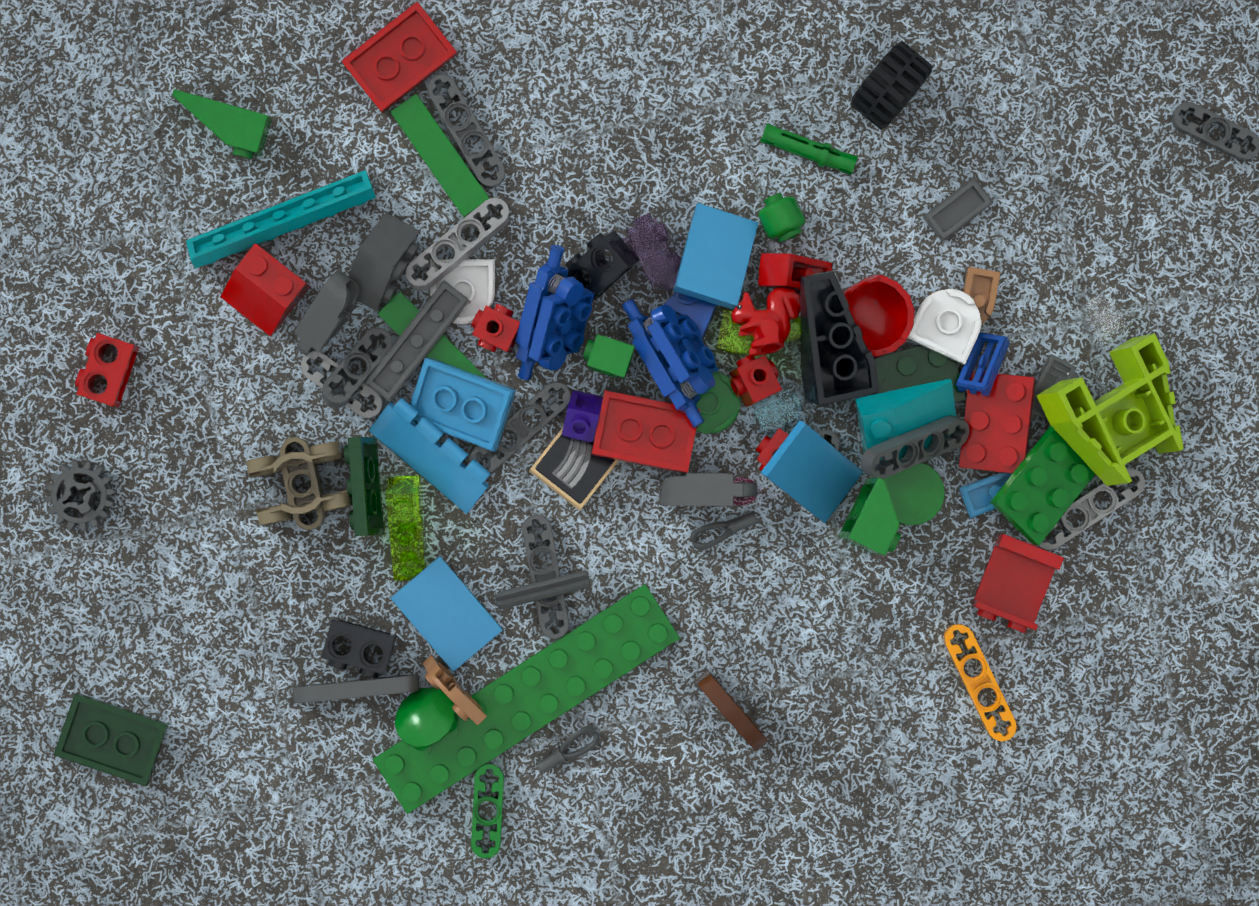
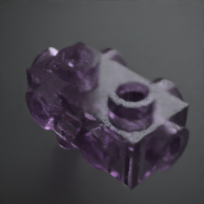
[622,213,681,291]

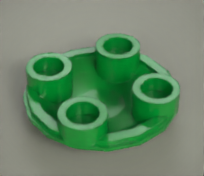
[395,687,458,751]

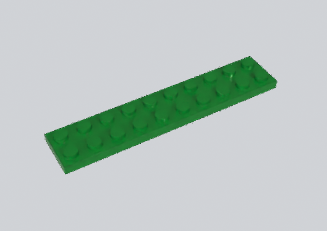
[372,584,680,814]

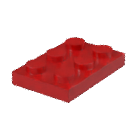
[341,2,458,113]
[959,371,1036,473]
[592,390,700,474]

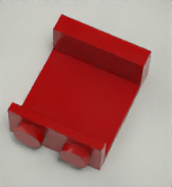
[971,534,1064,634]

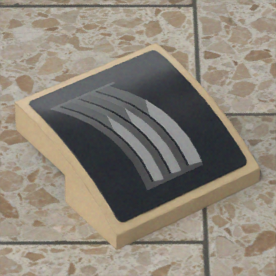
[529,428,619,511]

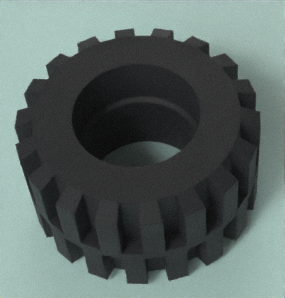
[851,41,933,130]

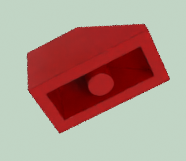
[758,253,832,292]

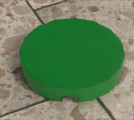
[696,371,741,434]
[883,463,945,525]

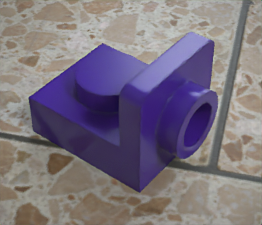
[562,390,603,442]

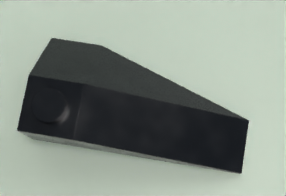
[800,271,879,406]

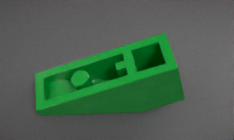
[172,89,272,160]

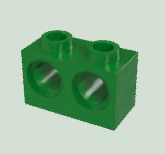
[583,334,635,381]

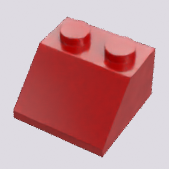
[220,243,311,337]

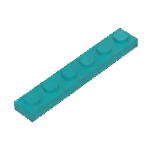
[186,170,376,269]

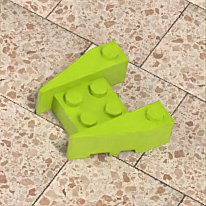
[1036,333,1184,486]

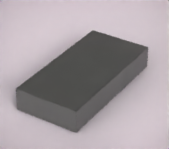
[923,177,994,242]

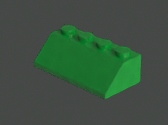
[838,477,901,556]

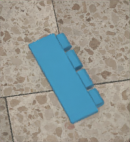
[368,398,491,514]

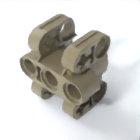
[245,437,353,530]

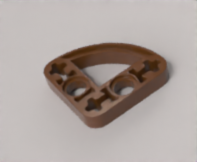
[695,669,769,752]

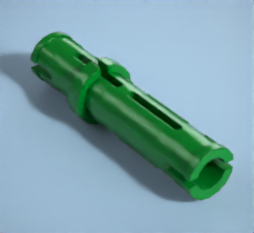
[760,123,858,176]

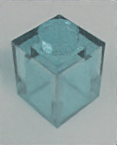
[750,388,803,435]

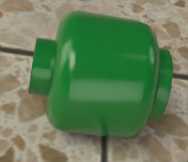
[758,193,806,243]

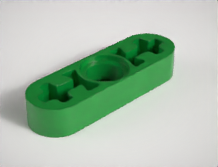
[471,763,504,859]

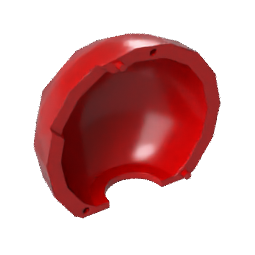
[843,274,915,356]

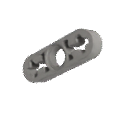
[301,351,383,419]

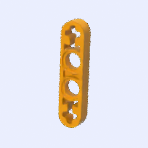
[943,624,1017,741]

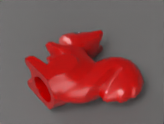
[731,287,801,357]

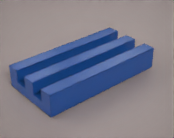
[956,332,1010,396]

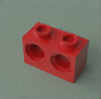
[75,333,140,408]

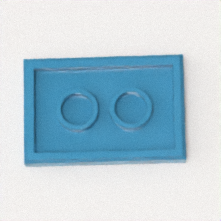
[673,203,758,310]
[410,357,516,452]
[761,420,863,523]
[390,556,503,672]

